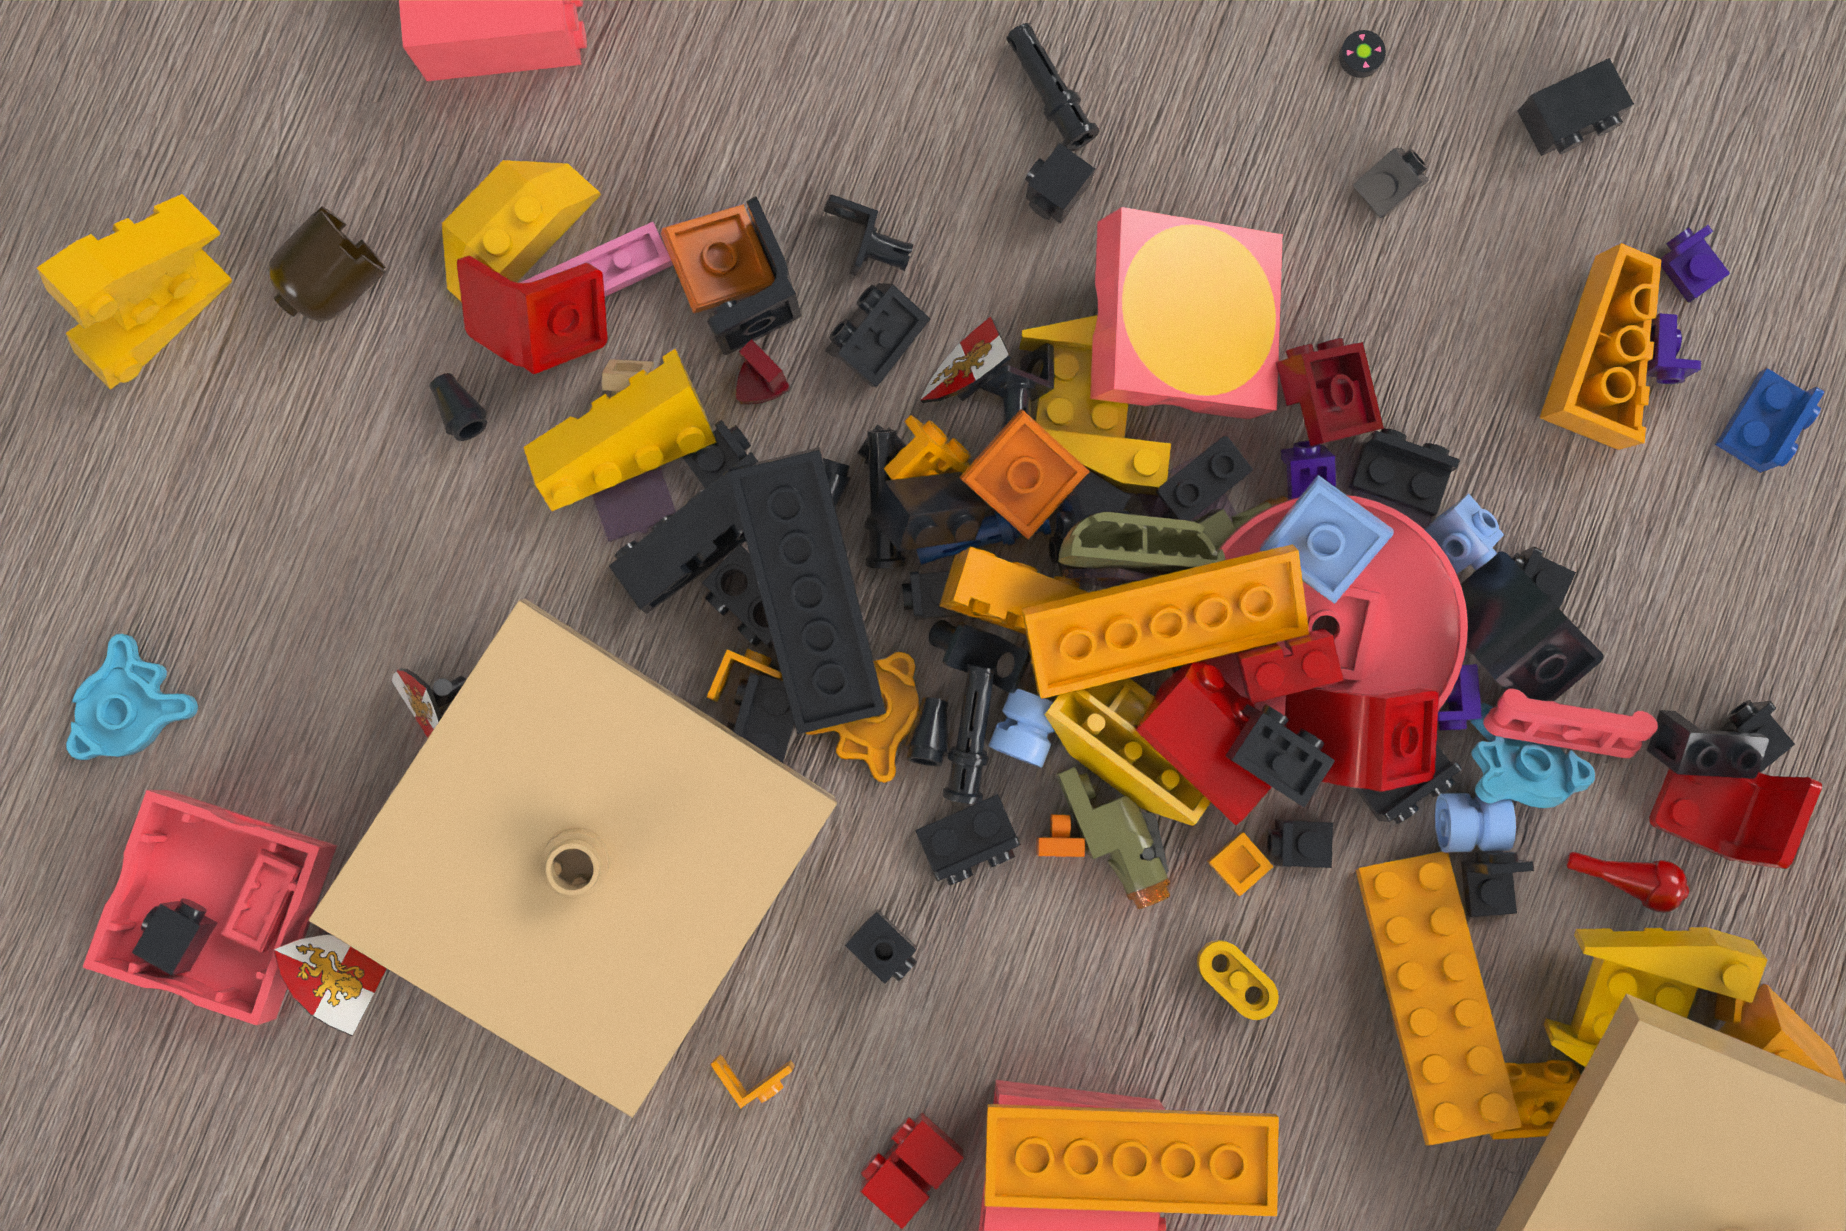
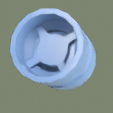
[988,689,1055,768]
[1435,793,1516,853]

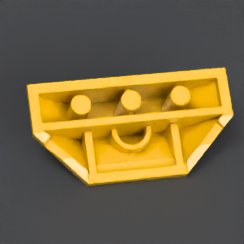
[442,160,601,302]
[1044,678,1211,826]

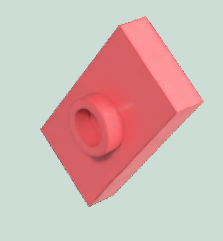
[221,849,303,953]

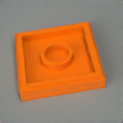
[660,204,775,314]
[959,409,1090,539]

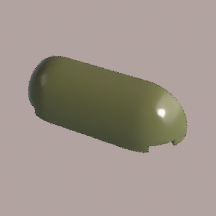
[1059,512,1226,575]

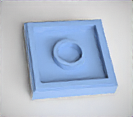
[1260,475,1394,604]

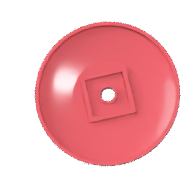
[1205,495,1468,716]

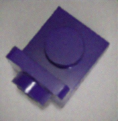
[1660,225,1730,303]
[1647,313,1701,384]
[1281,440,1336,500]
[1438,664,1482,731]

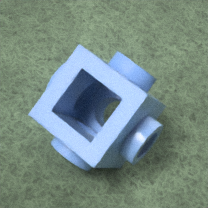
[1425,494,1504,574]

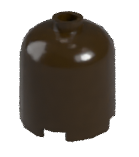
[268,206,386,322]

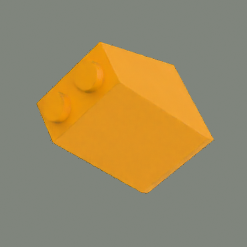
[1718,984,1846,1084]

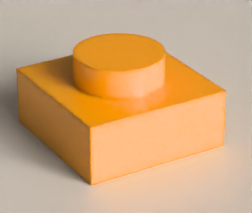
[1207,832,1274,897]

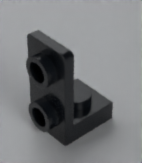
[1647,710,1769,779]
[1461,851,1534,917]

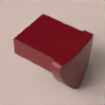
[736,339,790,405]

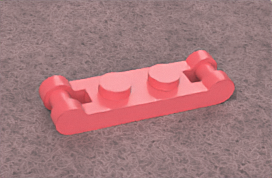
[1483,689,1658,758]

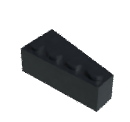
[609,452,758,614]

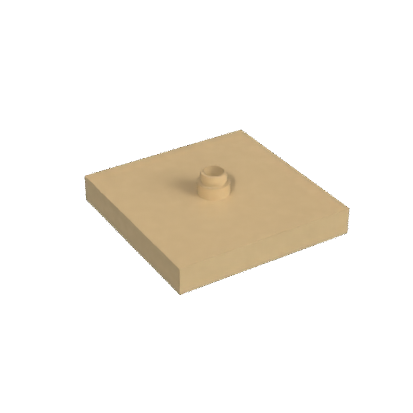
[308,599,837,1118]
[1496,994,1846,1231]

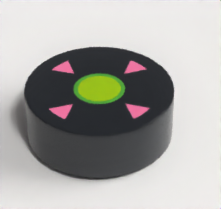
[1339,30,1386,78]

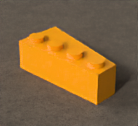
[1539,243,1661,450]

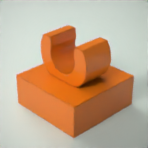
[1036,814,1085,857]

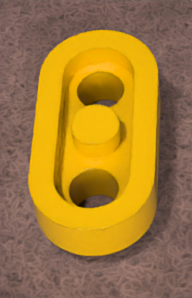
[1197,940,1279,1020]

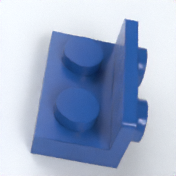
[1715,368,1825,473]

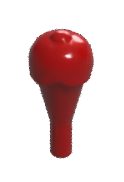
[1566,852,1689,913]

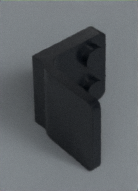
[707,196,802,355]
[1460,551,1604,701]

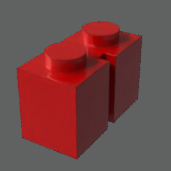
[1235,628,1344,704]
[860,1113,964,1229]

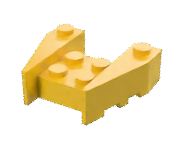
[37,194,232,390]
[1019,315,1171,496]
[1544,927,1768,1068]

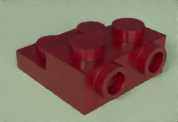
[1276,338,1384,446]

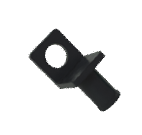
[823,195,913,276]
[980,343,1054,429]
[929,620,1031,694]

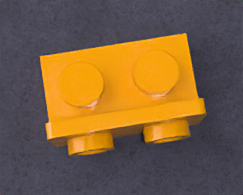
[884,415,972,480]
[1490,1060,1581,1140]

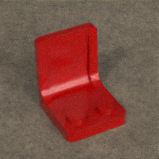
[457,255,608,375]
[1285,687,1439,792]
[1649,768,1822,869]

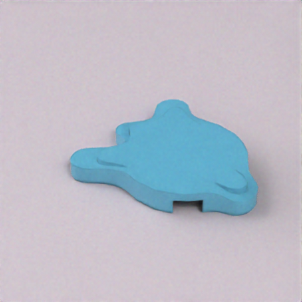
[66,634,198,760]
[1470,703,1595,808]

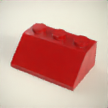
[1136,660,1272,826]

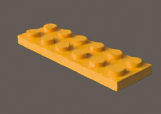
[1022,544,1309,699]
[1356,851,1522,1146]
[984,1104,1279,1216]

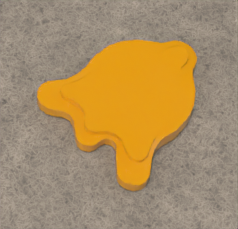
[805,652,919,783]

